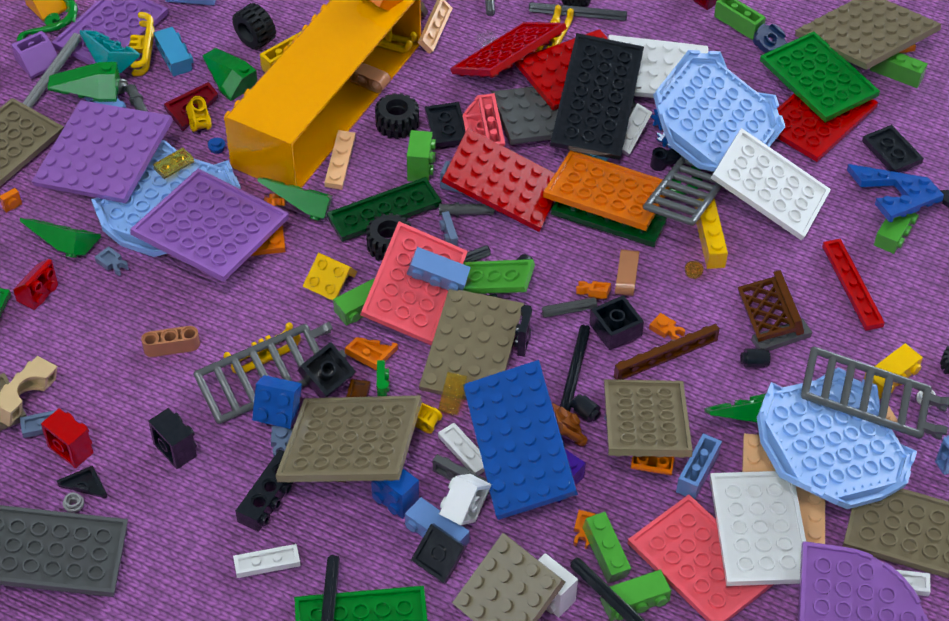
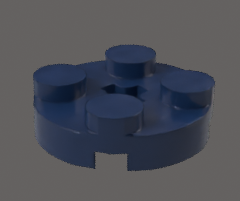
[753,23,787,53]

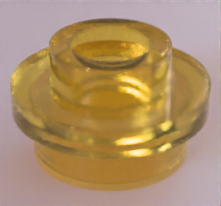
[685,261,704,279]

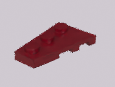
[164,82,218,131]

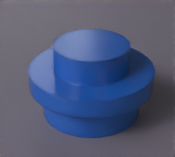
[208,137,226,154]

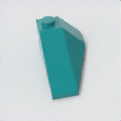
[80,30,140,73]

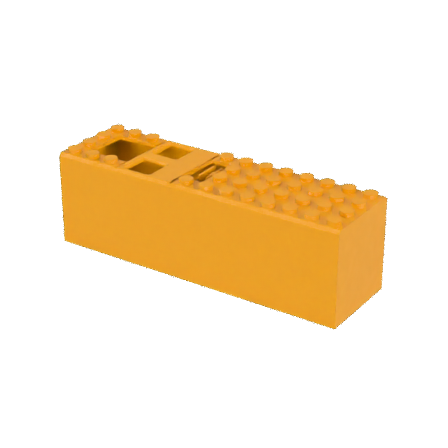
[224,0,421,188]

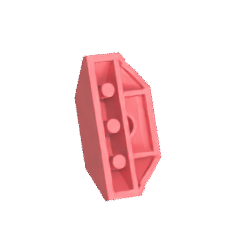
[463,93,505,146]

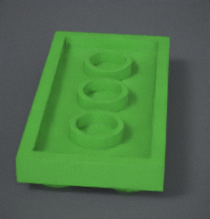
[463,259,535,294]

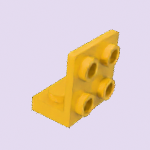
[303,252,358,301]

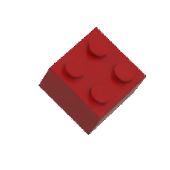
[41,408,94,468]

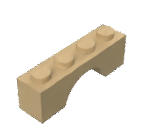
[0,356,58,426]

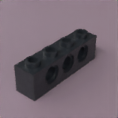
[235,449,293,532]

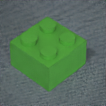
[407,130,436,182]

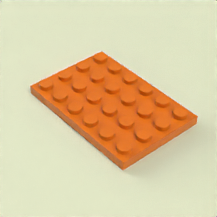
[543,150,670,231]

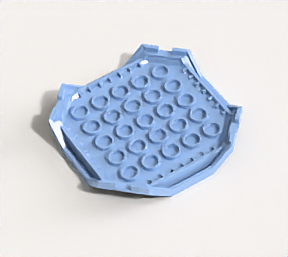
[653,50,786,172]
[91,140,241,257]
[757,367,917,509]

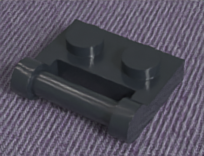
[514,305,532,357]

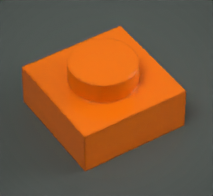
[0,188,22,213]

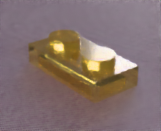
[153,148,194,179]
[438,372,468,416]

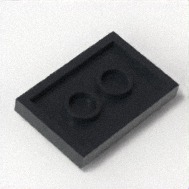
[425,102,465,148]
[862,125,924,173]

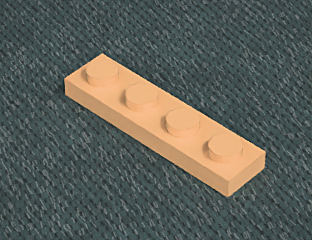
[418,0,453,54]
[324,130,356,190]

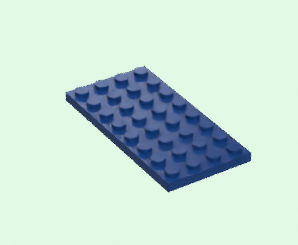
[463,360,578,520]

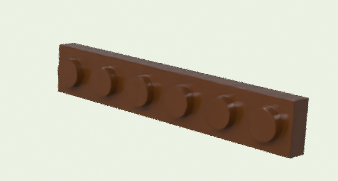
[614,323,720,380]

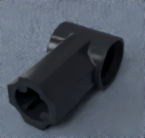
[650,147,681,171]

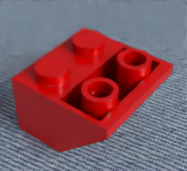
[13,259,58,310]

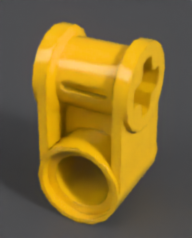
[186,96,212,132]
[415,403,443,434]

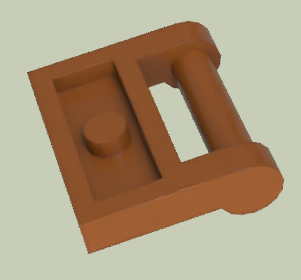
[552,403,588,447]

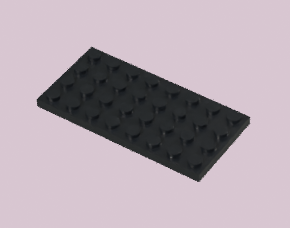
[550,33,644,160]

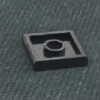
[411,524,467,583]

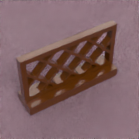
[738,270,804,342]

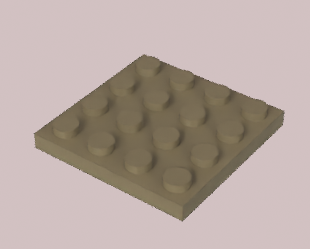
[452,533,566,621]

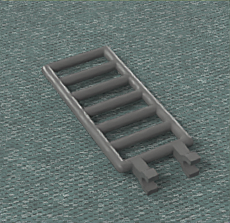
[643,156,723,226]
[193,322,346,424]
[801,346,949,440]

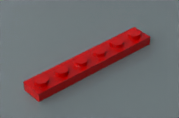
[822,238,885,331]

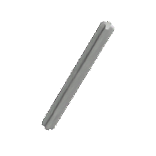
[23,33,82,108]

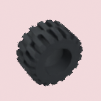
[232,3,276,50]
[375,93,419,139]
[366,213,411,261]

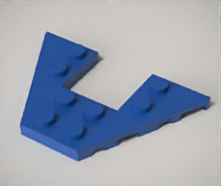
[847,164,944,222]

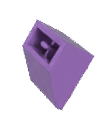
[11,31,57,79]

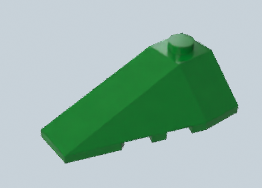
[202,48,257,101]
[47,62,120,102]
[257,177,333,221]
[20,218,101,258]
[704,393,766,422]

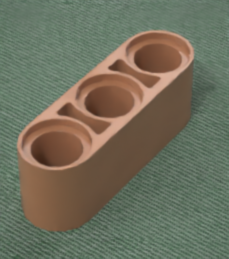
[347,63,391,93]
[615,249,640,297]
[141,326,200,357]

